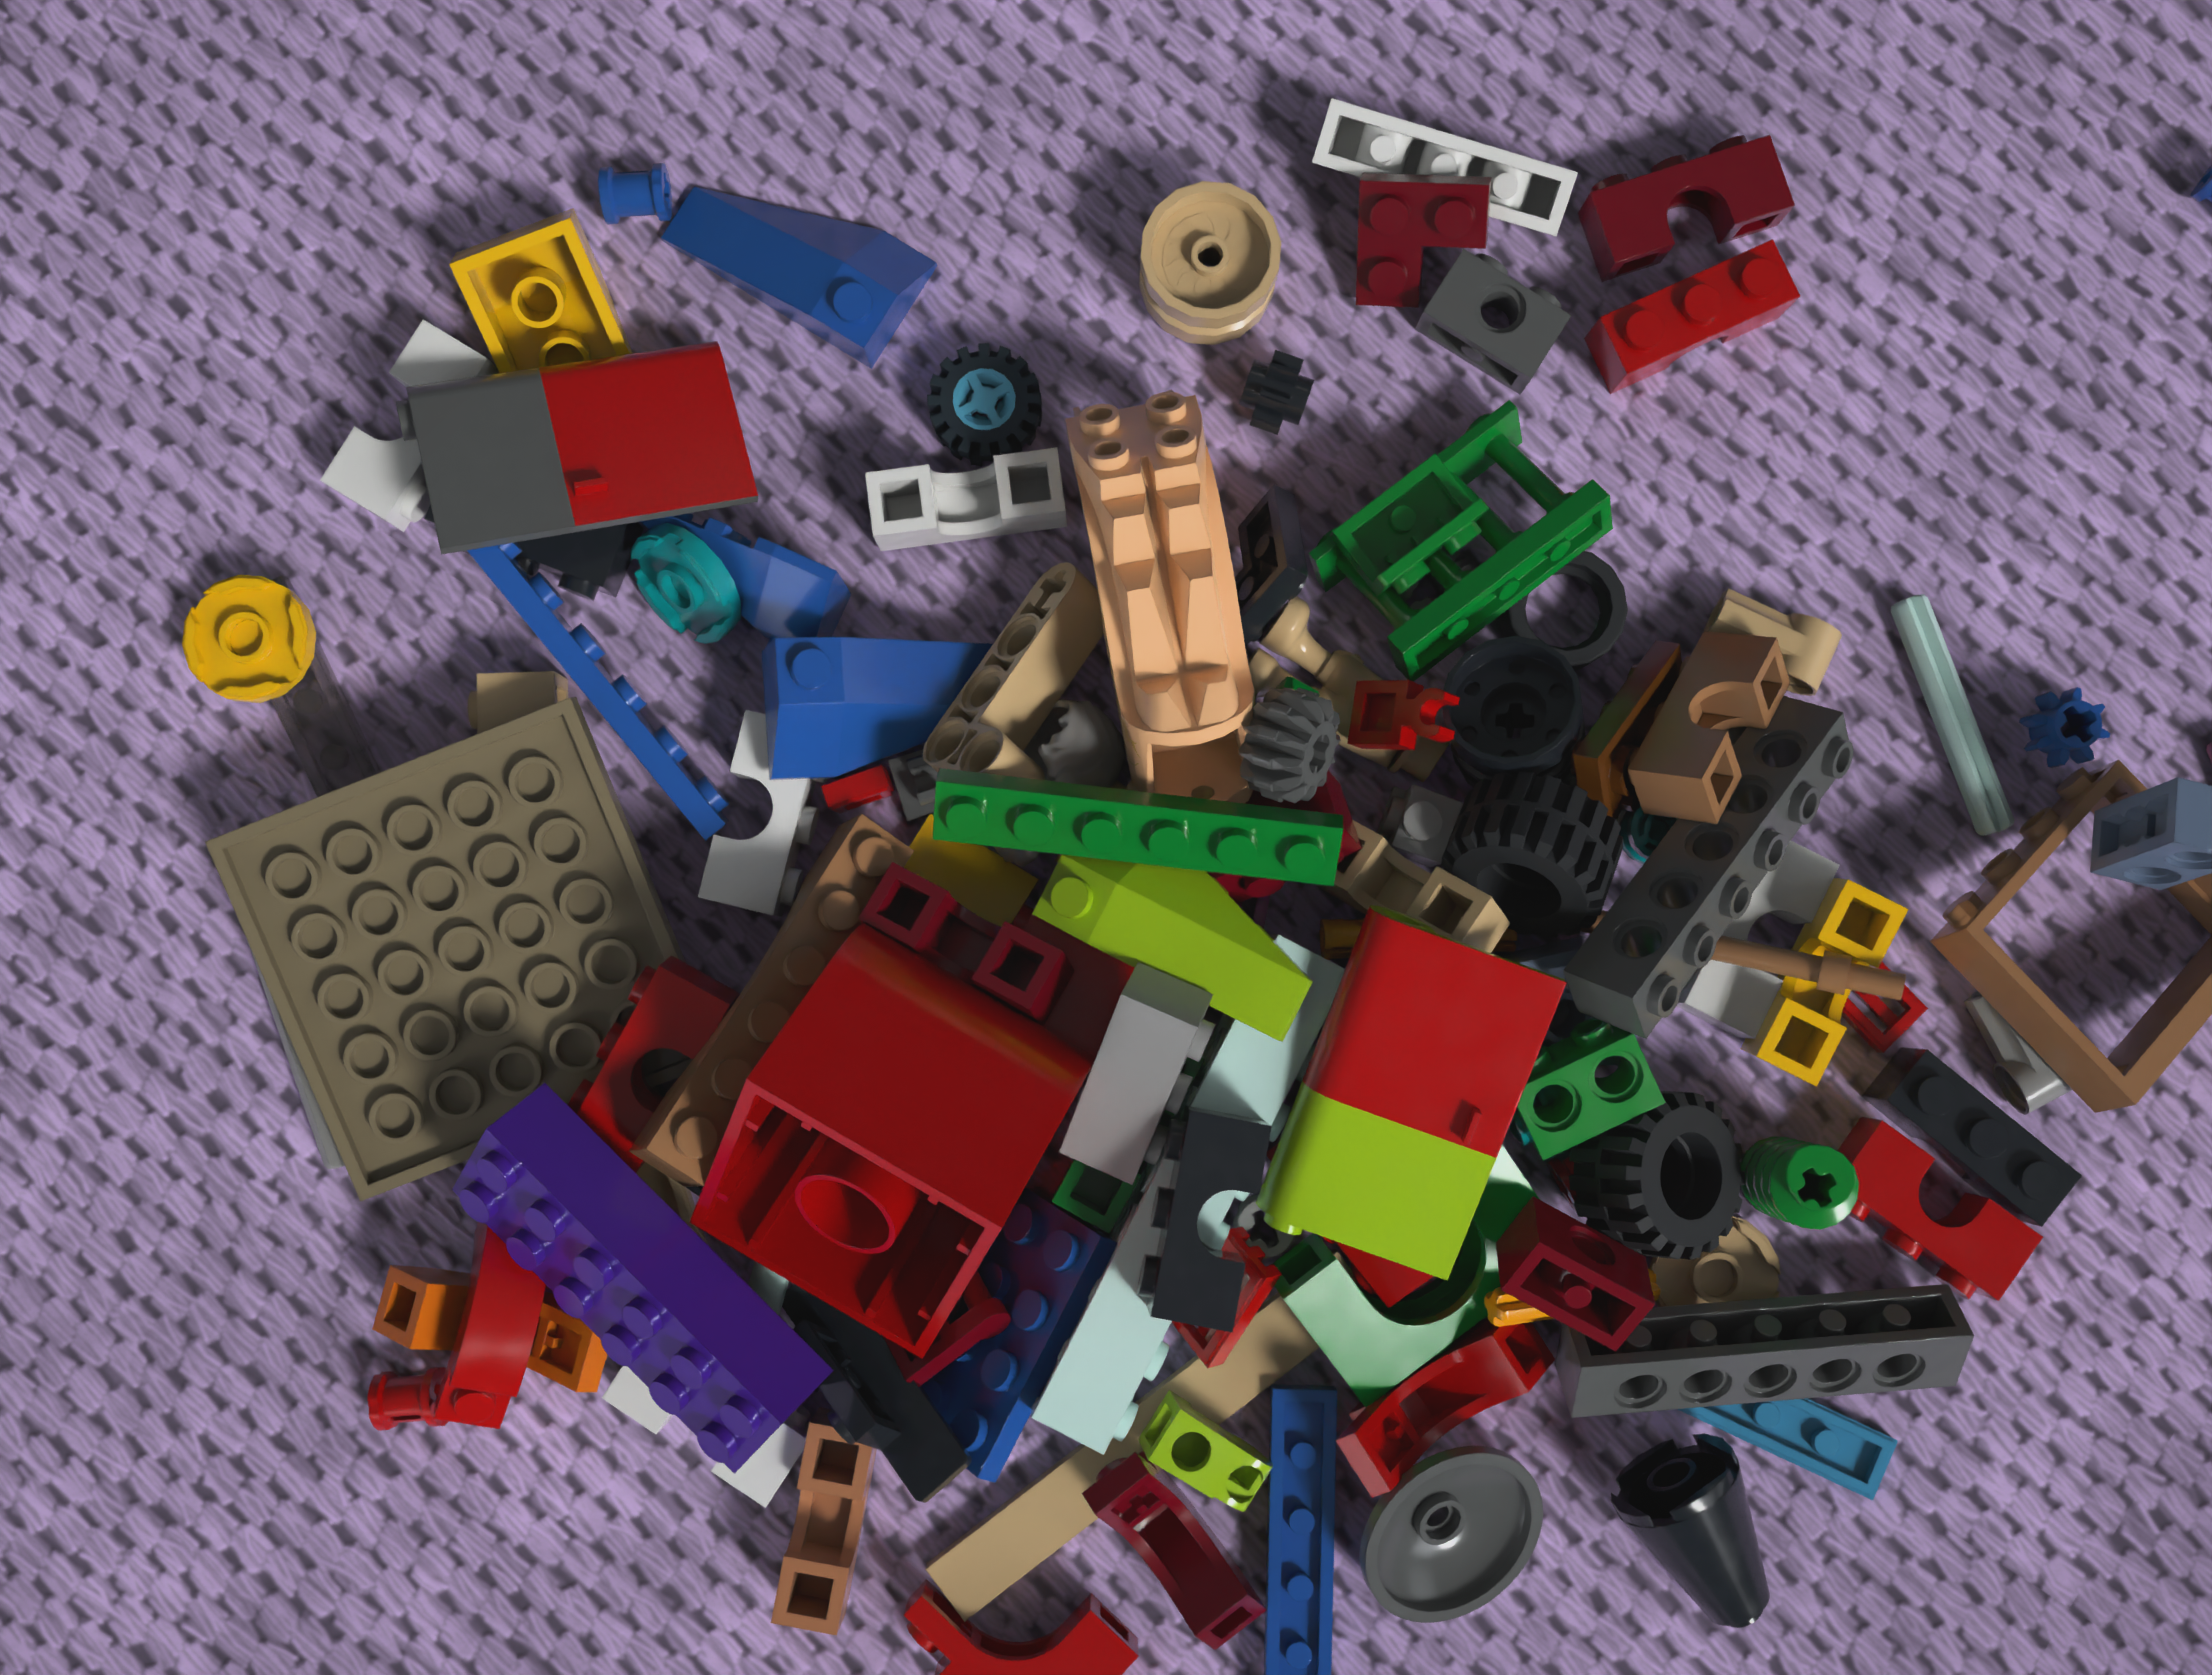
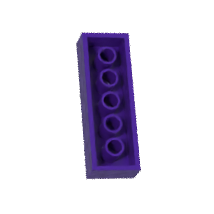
[452,1083,833,1474]

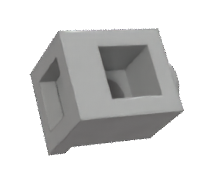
[1376,785,1463,868]

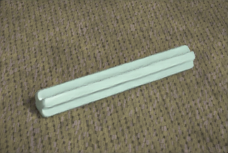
[1891,594,2014,835]

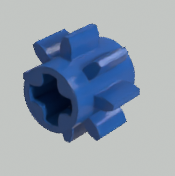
[2019,687,2110,768]

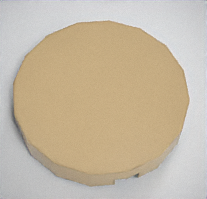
[1649,1216,1781,1307]

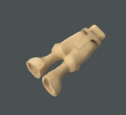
[1248,596,1450,782]

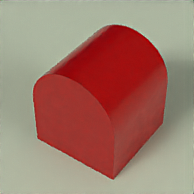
[689,923,1096,1359]

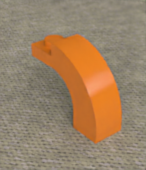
[372,1265,608,1392]

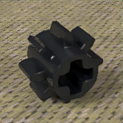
[1239,350,1314,435]

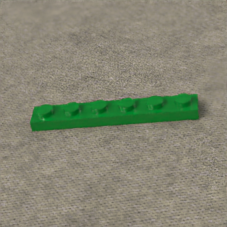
[933,768,1344,886]

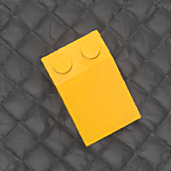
[449,208,632,373]

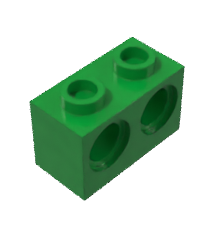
[1516,1018,1666,1161]

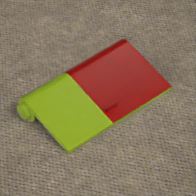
[1256,905,1567,1281]

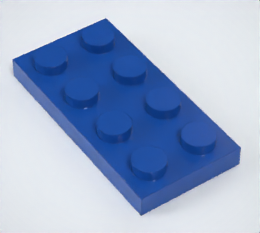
[921,1186,1118,1483]

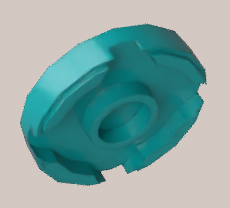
[631,523,741,644]

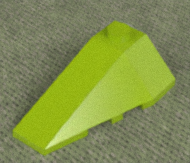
[1032,855,1313,1042]

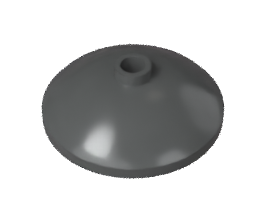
[1360,1446,1543,1623]

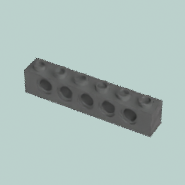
[1563,696,1853,1039]
[1555,1284,1974,1418]

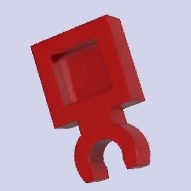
[1347,680,1460,750]

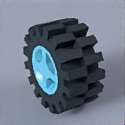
[927,343,1042,467]

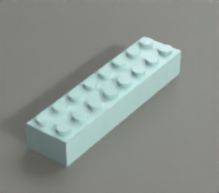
[1031,934,1345,1455]

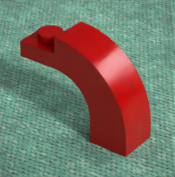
[433,1222,546,1429]
[1335,1318,1555,1498]
[903,1579,1139,1675]

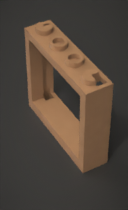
[1930,760,2212,1113]

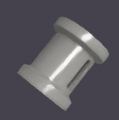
[1233,1194,1294,1258]

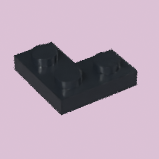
[1235,484,1308,647]

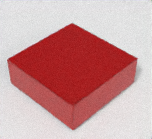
[821,765,895,814]

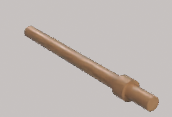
[1580,910,1906,1001]

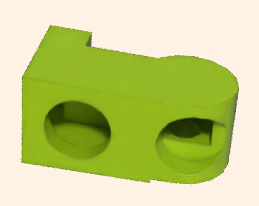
[1138,1390,1273,1512]

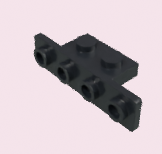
[782,1284,972,1503]

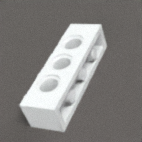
[1312,98,1578,236]

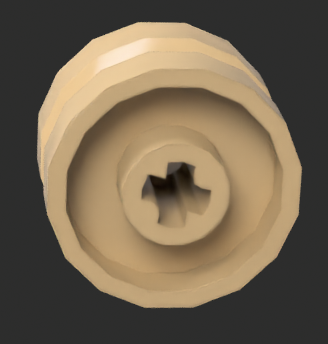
[1139,181,1281,345]

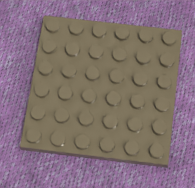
[205,697,693,1202]

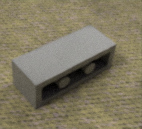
[1059,962,1215,1185]

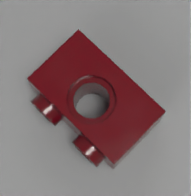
[1496,1196,1655,1351]

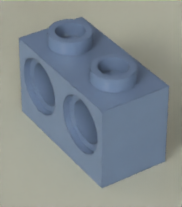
[2090,777,2212,890]

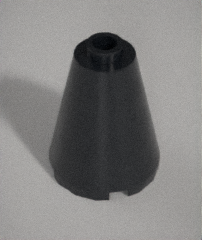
[1611,1433,1770,1628]

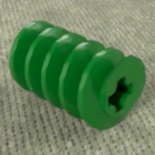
[1740,1136,1859,1230]

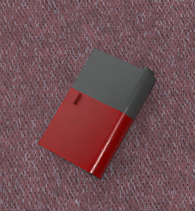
[396,341,758,555]

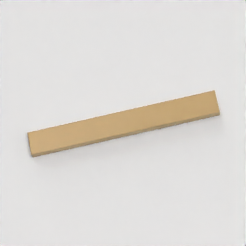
[925,1249,1362,1622]

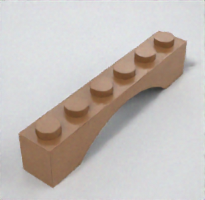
[629,814,914,1187]

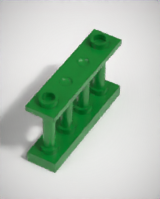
[1308,400,1613,682]

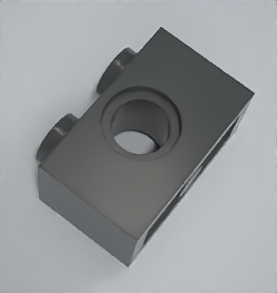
[1415,248,1572,395]

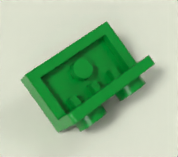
[1330,453,1489,597]

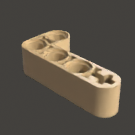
[922,562,1104,780]

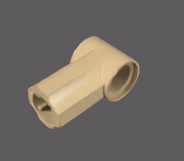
[1704,588,1842,696]

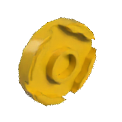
[182,575,316,703]

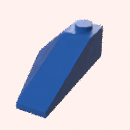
[661,186,937,369]
[640,513,852,646]
[761,637,993,780]

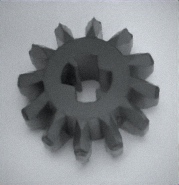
[1238,687,1341,803]

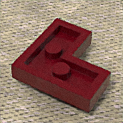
[1356,173,1492,308]

